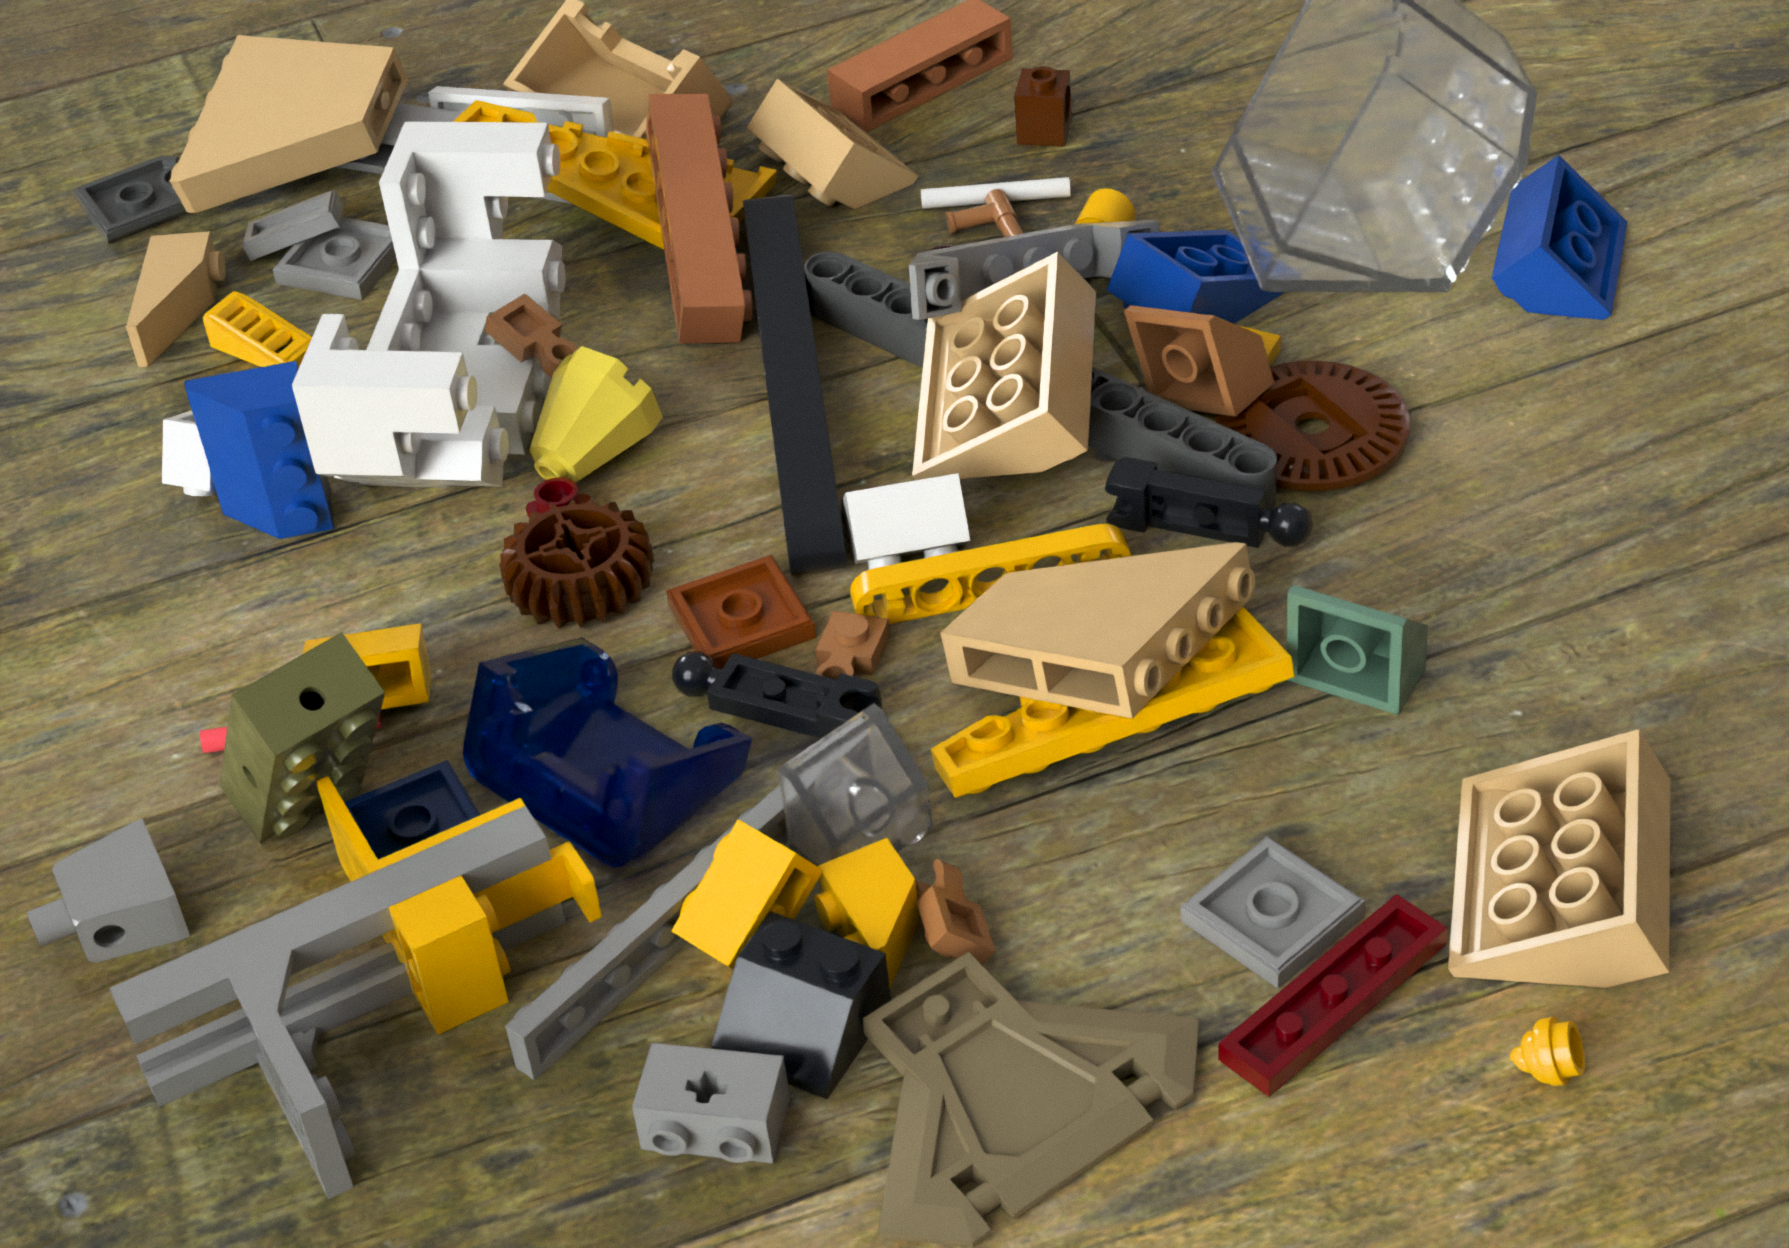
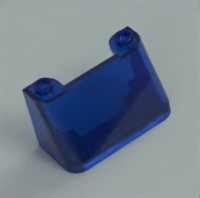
[463,637,752,868]

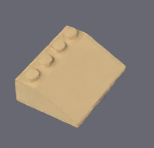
[912,252,1096,480]
[1448,729,1670,988]

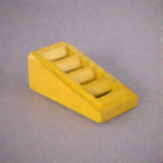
[203,291,312,367]

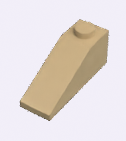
[126,231,226,367]

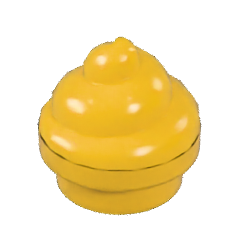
[1510,1016,1585,1086]

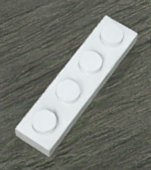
[428,86,613,138]

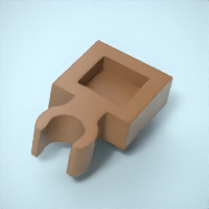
[484,294,578,378]
[815,610,890,680]

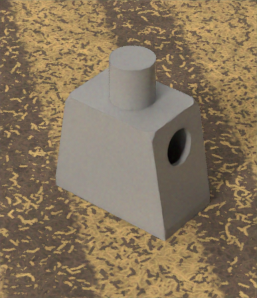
[26,819,190,963]

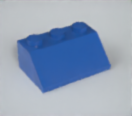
[1491,155,1627,320]
[185,361,334,539]

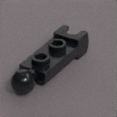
[1105,457,1313,548]
[672,651,882,746]

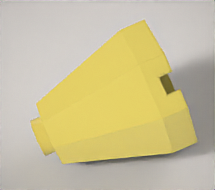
[529,346,663,483]

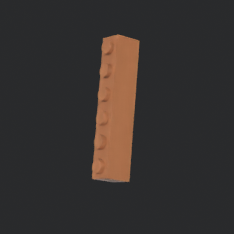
[646,94,752,344]

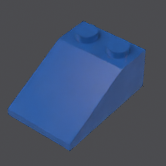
[1107,230,1300,324]

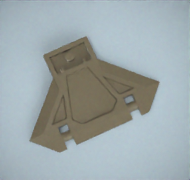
[863,952,1200,1248]

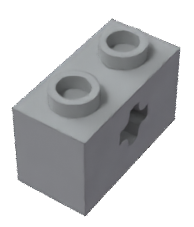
[632,1043,790,1163]

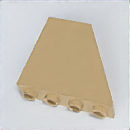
[170,35,408,213]
[940,542,1255,719]

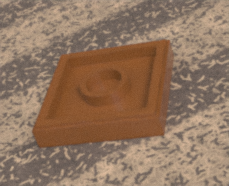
[666,555,816,669]

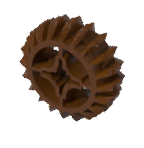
[499,498,654,629]

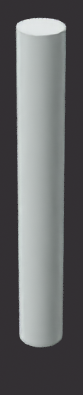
[921,177,1071,209]

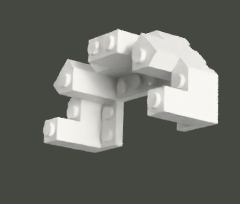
[292,122,566,488]

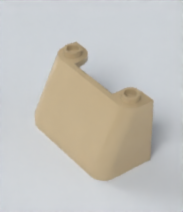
[503,0,733,140]

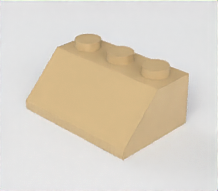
[747,78,918,209]

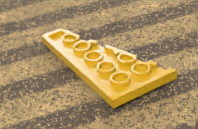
[453,100,777,249]
[931,607,1295,798]

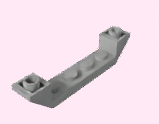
[909,220,1159,320]

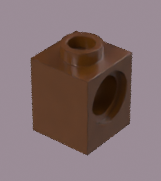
[1014,66,1072,147]

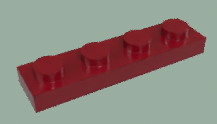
[1218,894,1448,1097]

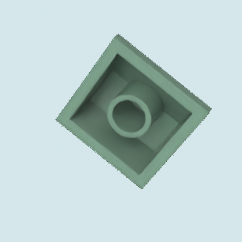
[1287,585,1428,715]

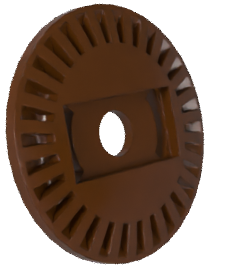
[1216,361,1410,491]

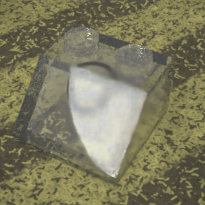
[778,703,933,867]

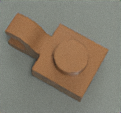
[915,859,996,965]

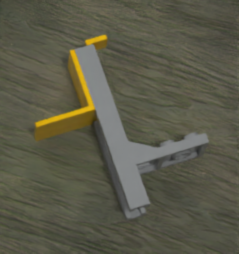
[110,776,602,1199]

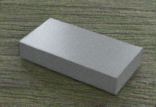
[242,190,344,261]

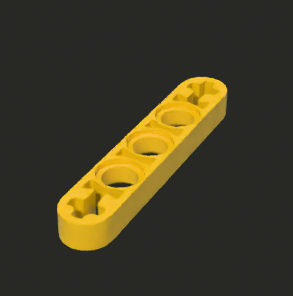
[850,524,1131,624]

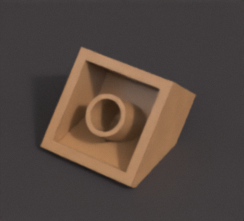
[1124,305,1274,417]

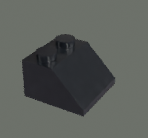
[711,911,891,1099]

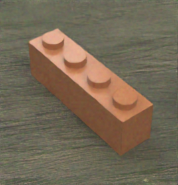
[827,0,1013,132]

